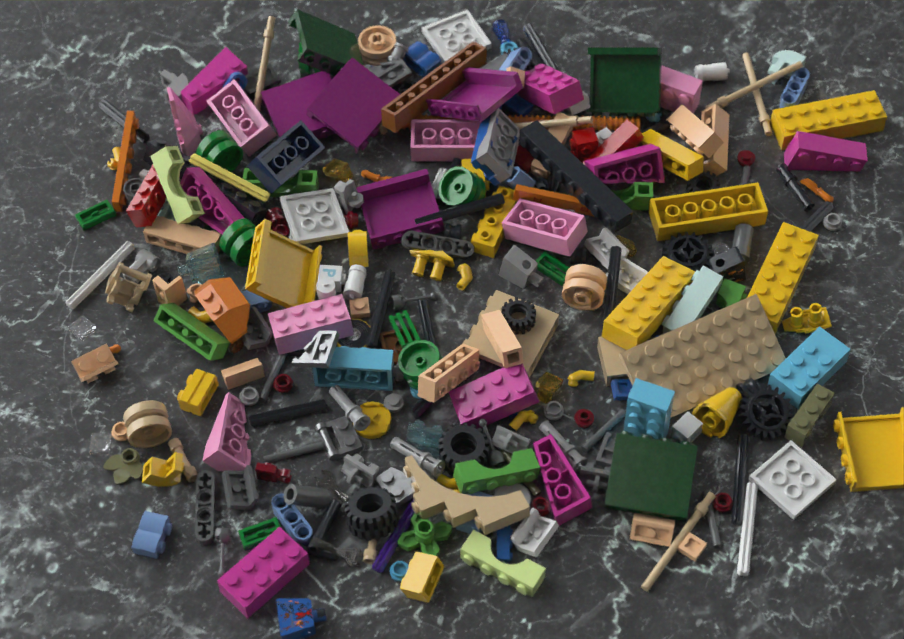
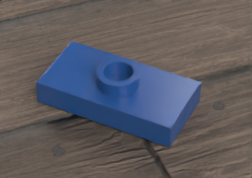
[502,94,533,117]

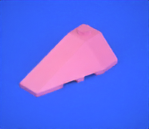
[167,87,203,157]
[203,392,251,471]

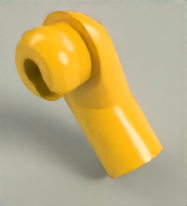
[107,147,121,170]
[456,263,473,291]
[188,306,213,323]
[567,370,595,387]
[509,410,538,431]
[436,474,458,490]

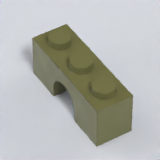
[784,383,835,447]

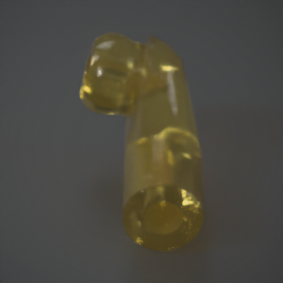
[616,235,637,257]

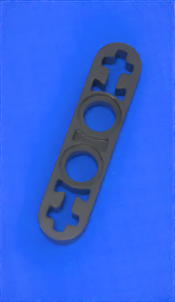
[401,231,474,259]
[195,470,216,546]

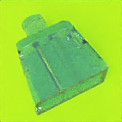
[177,242,225,284]

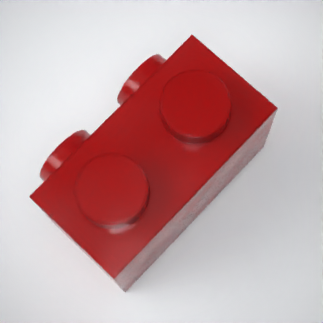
[569,127,598,163]

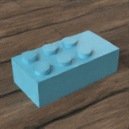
[767,326,850,409]
[312,346,394,391]
[624,378,675,440]

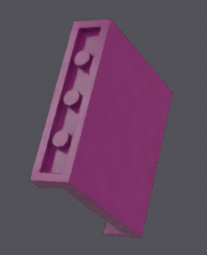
[306,57,400,154]
[426,67,523,121]
[261,71,335,139]
[356,169,445,250]

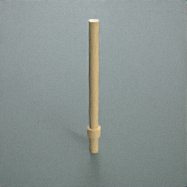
[254,16,275,111]
[742,53,772,136]
[705,61,803,109]
[514,116,593,129]
[641,492,716,592]

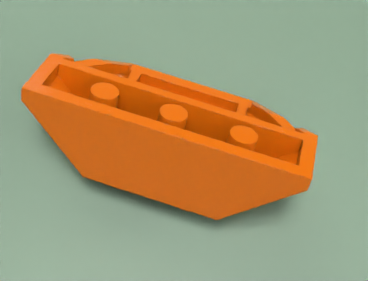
[194,277,250,344]

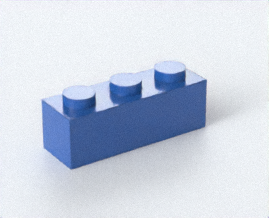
[497,525,513,564]

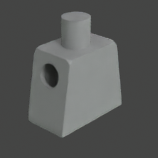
[499,245,544,288]

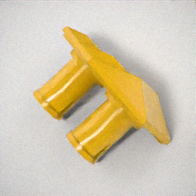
[410,249,455,281]
[782,303,832,334]

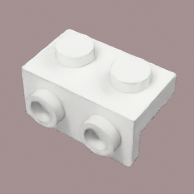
[584,228,629,269]
[606,256,648,294]
[511,508,559,557]

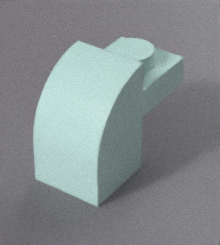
[768,50,806,84]

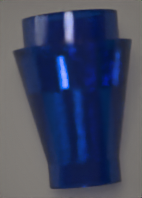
[492,19,511,45]

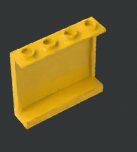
[245,219,322,308]
[833,407,904,492]

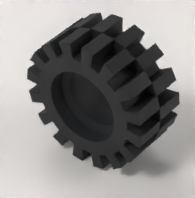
[686,170,720,193]
[501,297,536,335]

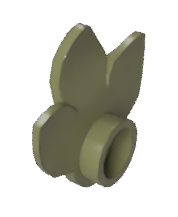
[103,448,143,485]

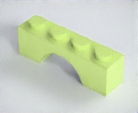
[151,146,205,224]
[461,530,546,597]

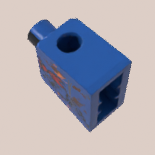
[276,598,327,639]

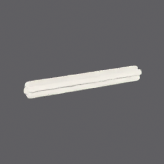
[66,241,135,309]
[737,482,758,576]

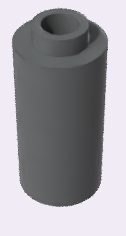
[732,224,754,264]
[284,484,329,508]

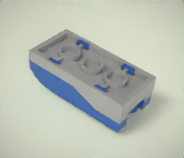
[470,108,520,186]

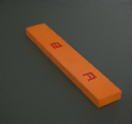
[512,184,595,217]

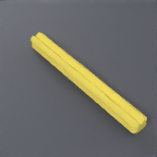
[189,154,270,202]

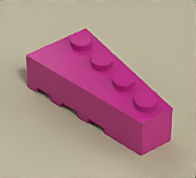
[180,47,248,116]
[784,131,868,171]
[585,144,665,183]
[180,167,244,234]
[533,434,592,526]

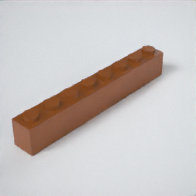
[381,41,487,133]

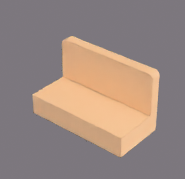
[152,276,187,306]
[221,358,265,390]
[630,513,675,547]

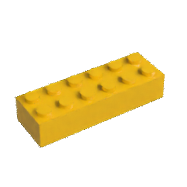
[770,90,887,150]
[649,182,768,241]
[747,222,819,334]
[601,256,695,350]

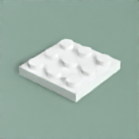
[422,9,492,63]
[280,188,349,244]
[749,440,836,520]

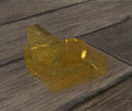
[322,158,354,183]
[534,371,564,404]

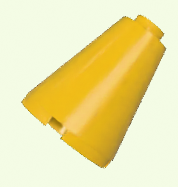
[692,387,742,438]

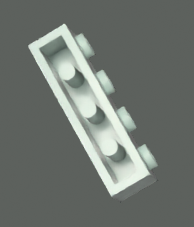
[662,266,723,334]

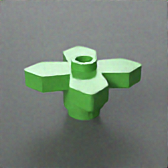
[398,513,452,557]

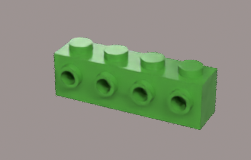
[153,303,230,361]

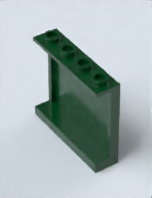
[288,9,364,76]
[586,47,662,117]
[605,431,698,522]

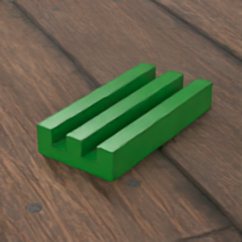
[75,199,116,231]
[536,252,569,286]
[388,310,420,349]
[238,517,281,551]

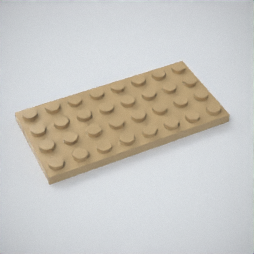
[618,294,786,417]

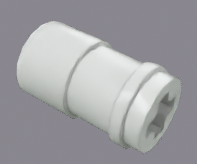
[695,62,730,81]
[343,264,367,300]
[316,277,336,300]

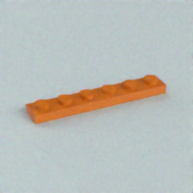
[112,111,139,212]

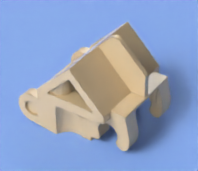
[105,262,152,312]

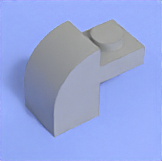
[160,69,188,104]

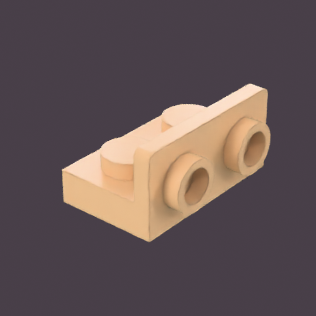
[71,343,118,383]

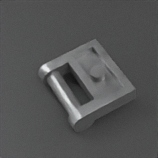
[315,416,363,461]

